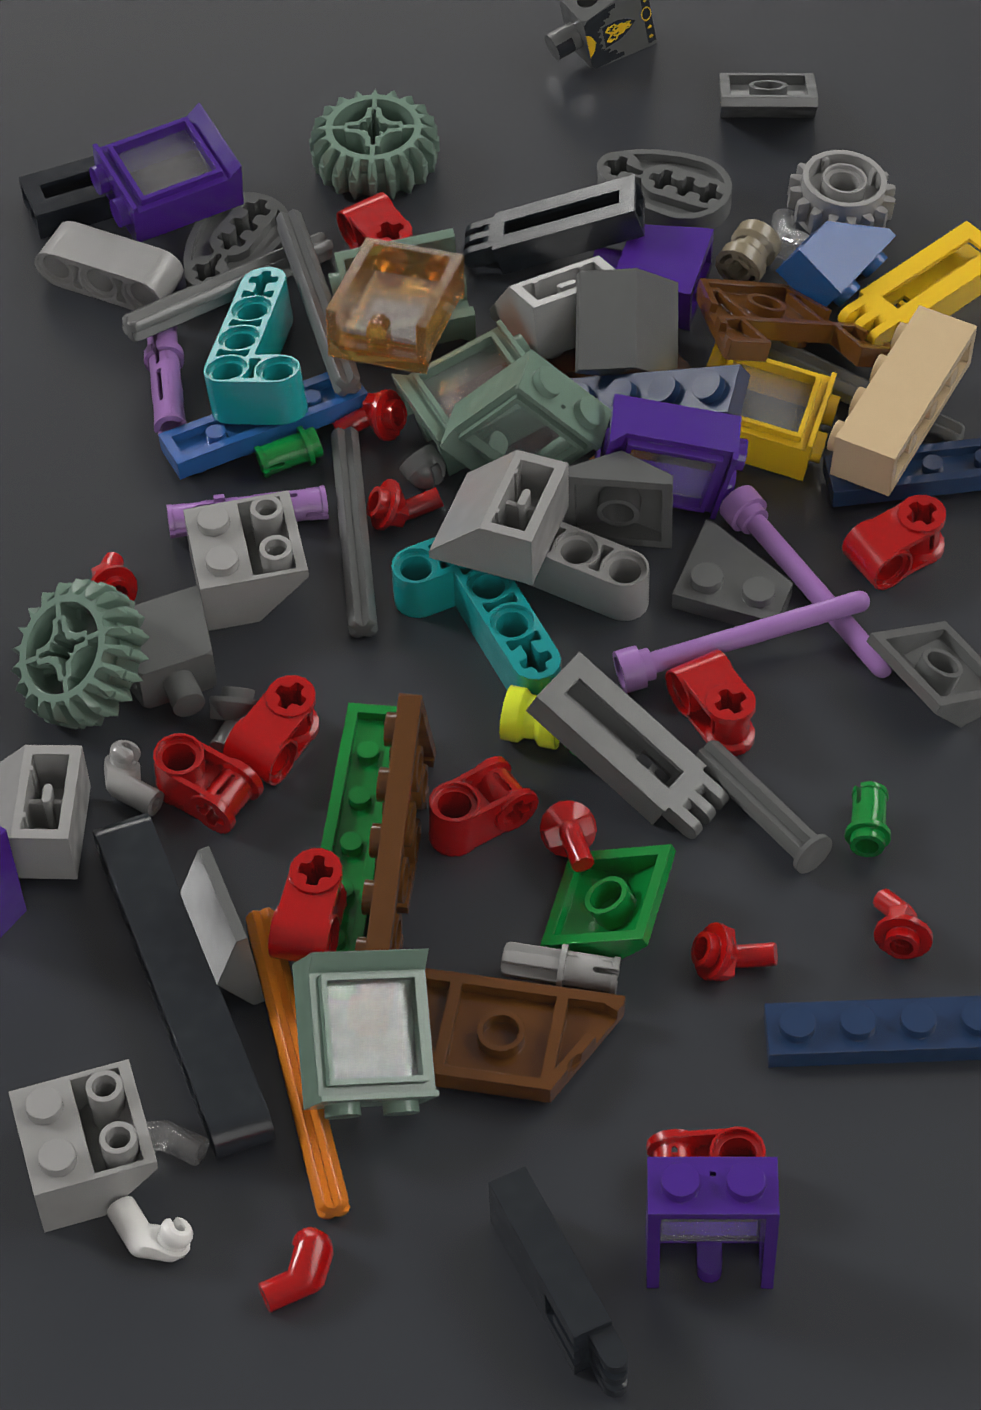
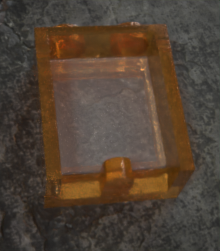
[326,237,465,375]

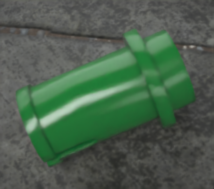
[254,425,324,479]
[845,781,891,857]

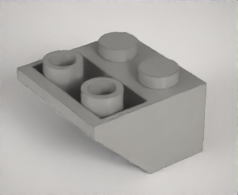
[490,255,615,359]
[429,450,569,585]
[183,490,309,631]
[0,745,91,879]
[8,1059,158,1233]

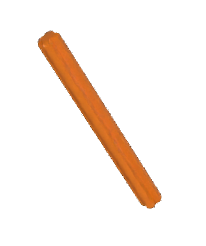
[246,907,350,1220]

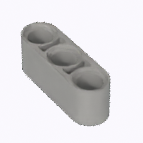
[35,221,184,310]
[528,522,649,621]

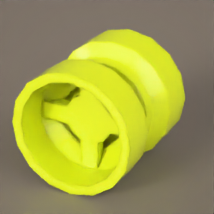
[499,685,560,750]

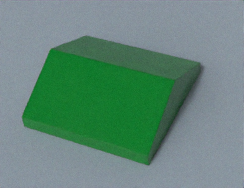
[540,844,676,960]

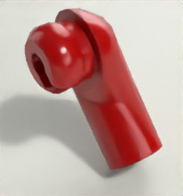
[258,1227,334,1313]

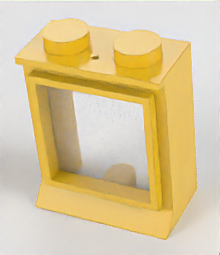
[706,342,841,481]

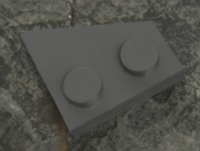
[672,520,793,626]

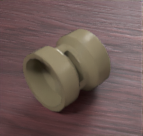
[715,219,782,282]

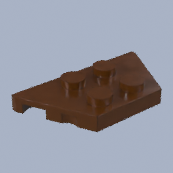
[425,968,625,1103]

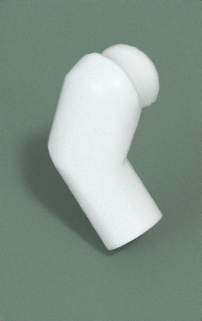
[107,1196,193,1262]

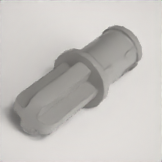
[501,942,621,994]

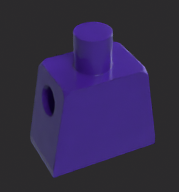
[593,224,714,331]

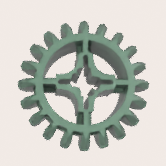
[309,88,440,201]
[11,578,150,729]

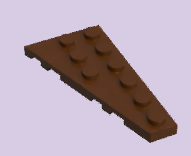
[346,693,437,1052]

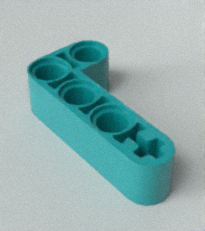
[203,267,308,425]
[391,537,561,695]

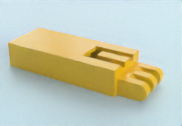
[838,221,981,346]

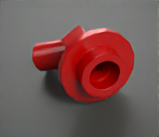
[332,389,407,441]
[366,479,444,531]
[91,552,138,601]
[539,800,597,872]
[873,888,933,960]
[691,922,778,981]

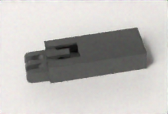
[526,651,729,839]

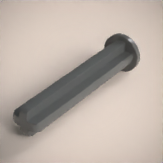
[696,740,832,874]

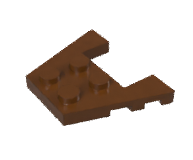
[694,278,891,367]

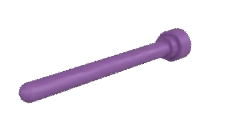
[720,485,893,678]
[613,591,870,694]

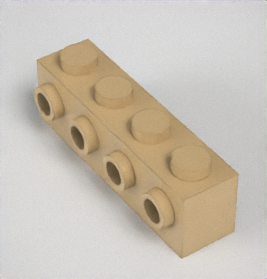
[827,305,977,496]

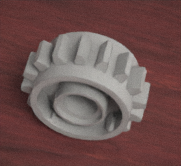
[787,150,896,234]

